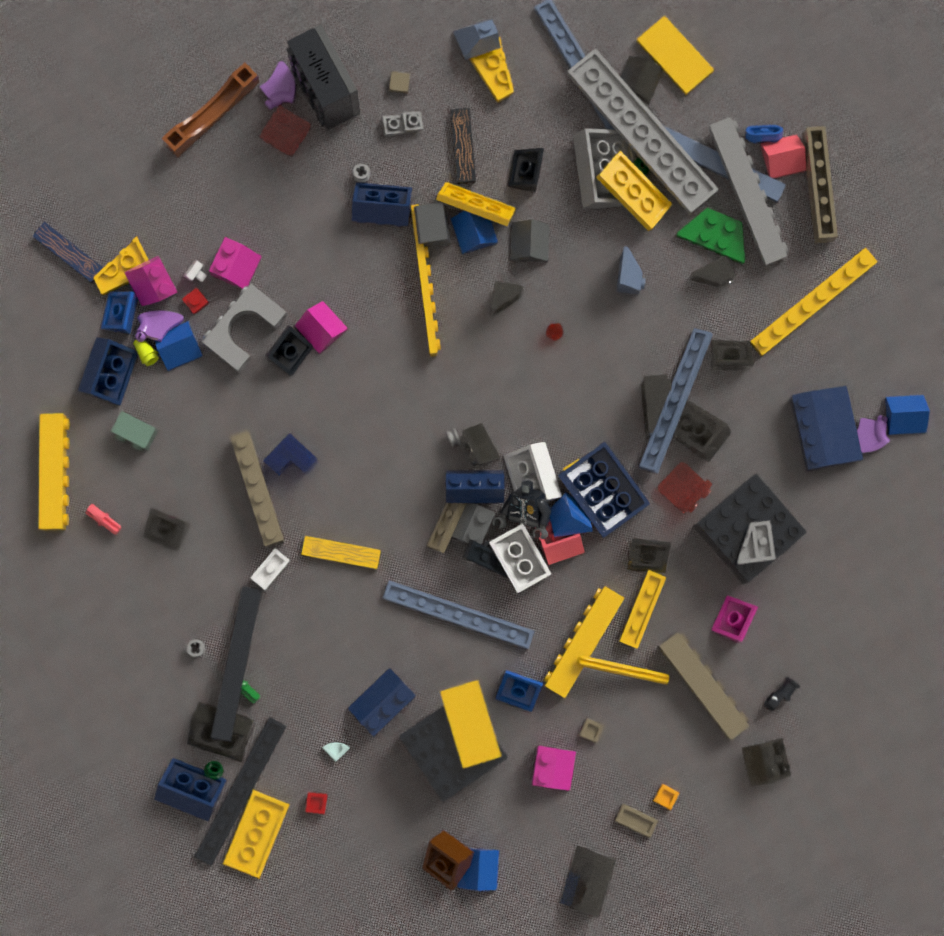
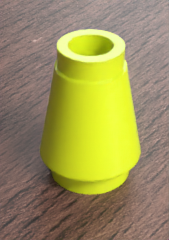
[133,340,159,366]

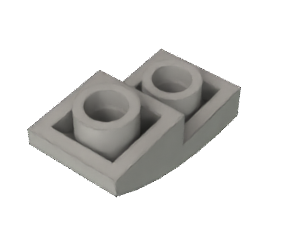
[381,111,423,137]

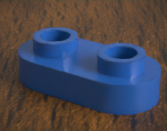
[745,125,783,143]

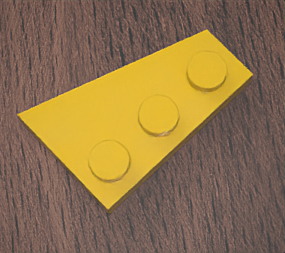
[93,236,149,295]

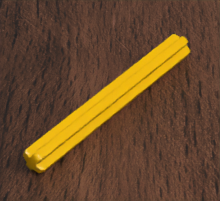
[577,655,670,685]

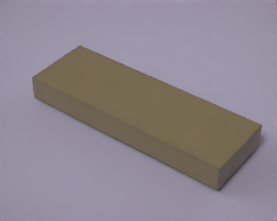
[427,503,467,553]

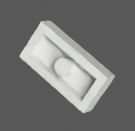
[250,548,290,591]

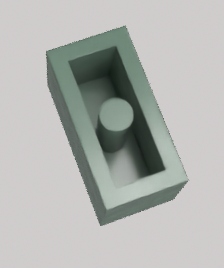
[111,411,158,451]

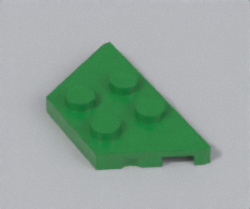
[676,208,745,264]

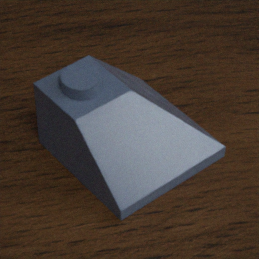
[453,19,500,60]
[616,247,645,295]

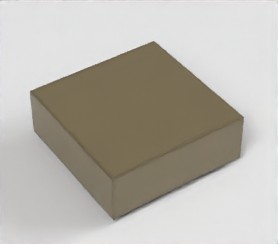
[389,71,410,94]
[579,718,605,743]

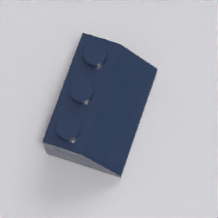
[352,182,412,227]
[78,337,138,406]
[446,470,505,503]
[348,668,416,737]
[154,758,227,822]

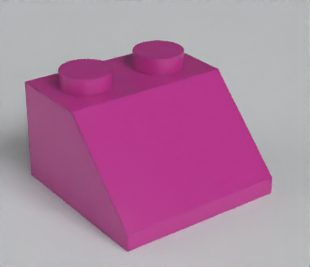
[209,237,262,289]
[124,255,177,306]
[532,745,576,790]

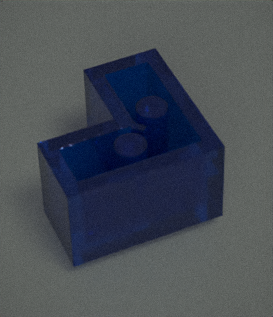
[263,433,319,476]

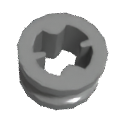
[353,164,370,183]
[446,428,461,447]
[187,639,205,657]

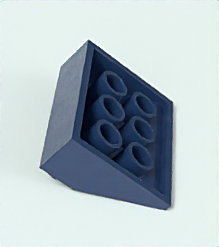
[790,386,863,472]
[558,442,650,538]

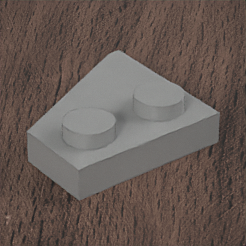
[737,521,776,565]

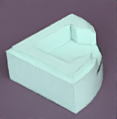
[322,742,350,762]

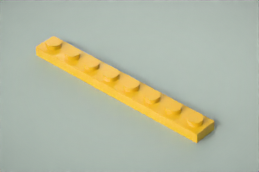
[411,204,441,357]
[750,248,878,357]

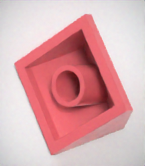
[760,135,806,179]

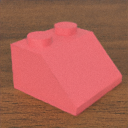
[535,520,585,565]

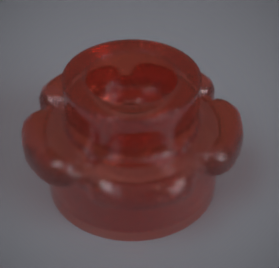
[546,323,564,341]

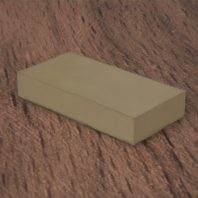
[614,803,658,838]

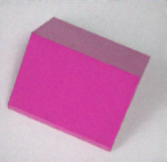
[295,301,348,354]
[711,595,758,643]

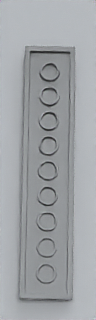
[566,49,719,215]

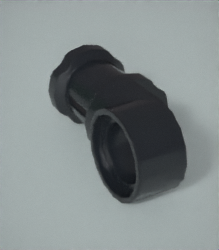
[764,676,801,712]

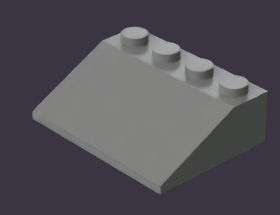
[573,129,636,209]

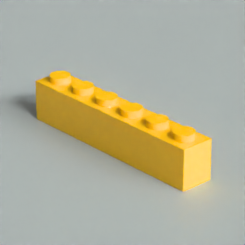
[39,413,70,531]
[543,586,624,698]

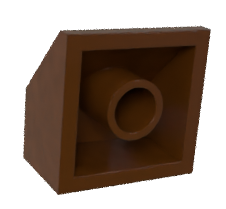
[422,830,474,891]

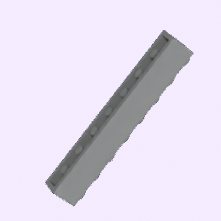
[708,117,789,267]

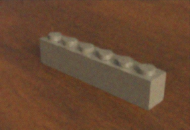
[802,126,838,243]
[230,430,285,548]
[658,632,749,740]

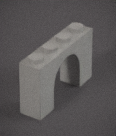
[202,284,288,374]

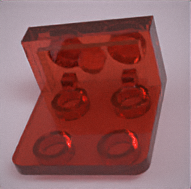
[658,462,713,514]

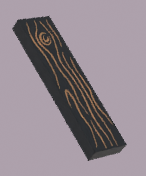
[451,108,476,184]

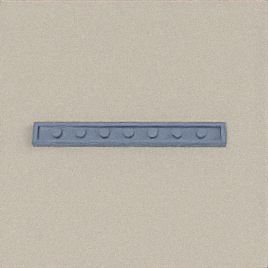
[534,0,615,130]
[664,126,786,203]
[639,328,713,474]
[382,580,535,649]

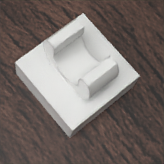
[184,261,207,282]

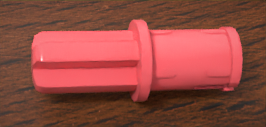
[85,504,121,535]

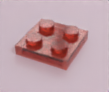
[259,105,312,157]

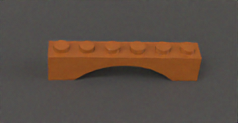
[162,62,260,158]

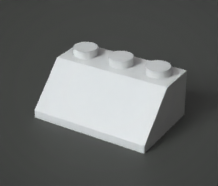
[503,442,562,502]
[489,524,551,593]

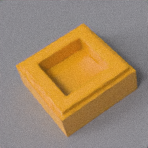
[653,784,679,810]

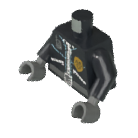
[492,480,552,539]

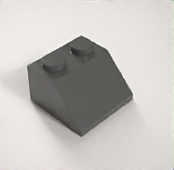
[452,503,495,545]

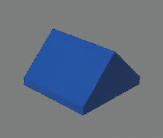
[451,211,498,255]
[101,291,138,335]
[154,322,203,371]
[885,395,930,435]
[550,493,592,537]
[495,670,543,712]
[458,848,499,891]

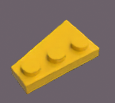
[469,36,514,103]

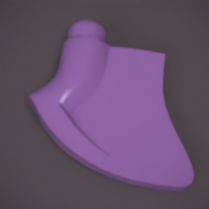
[260,61,296,110]
[135,311,184,342]
[857,415,890,453]

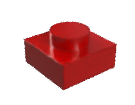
[182,287,209,315]
[305,792,328,814]

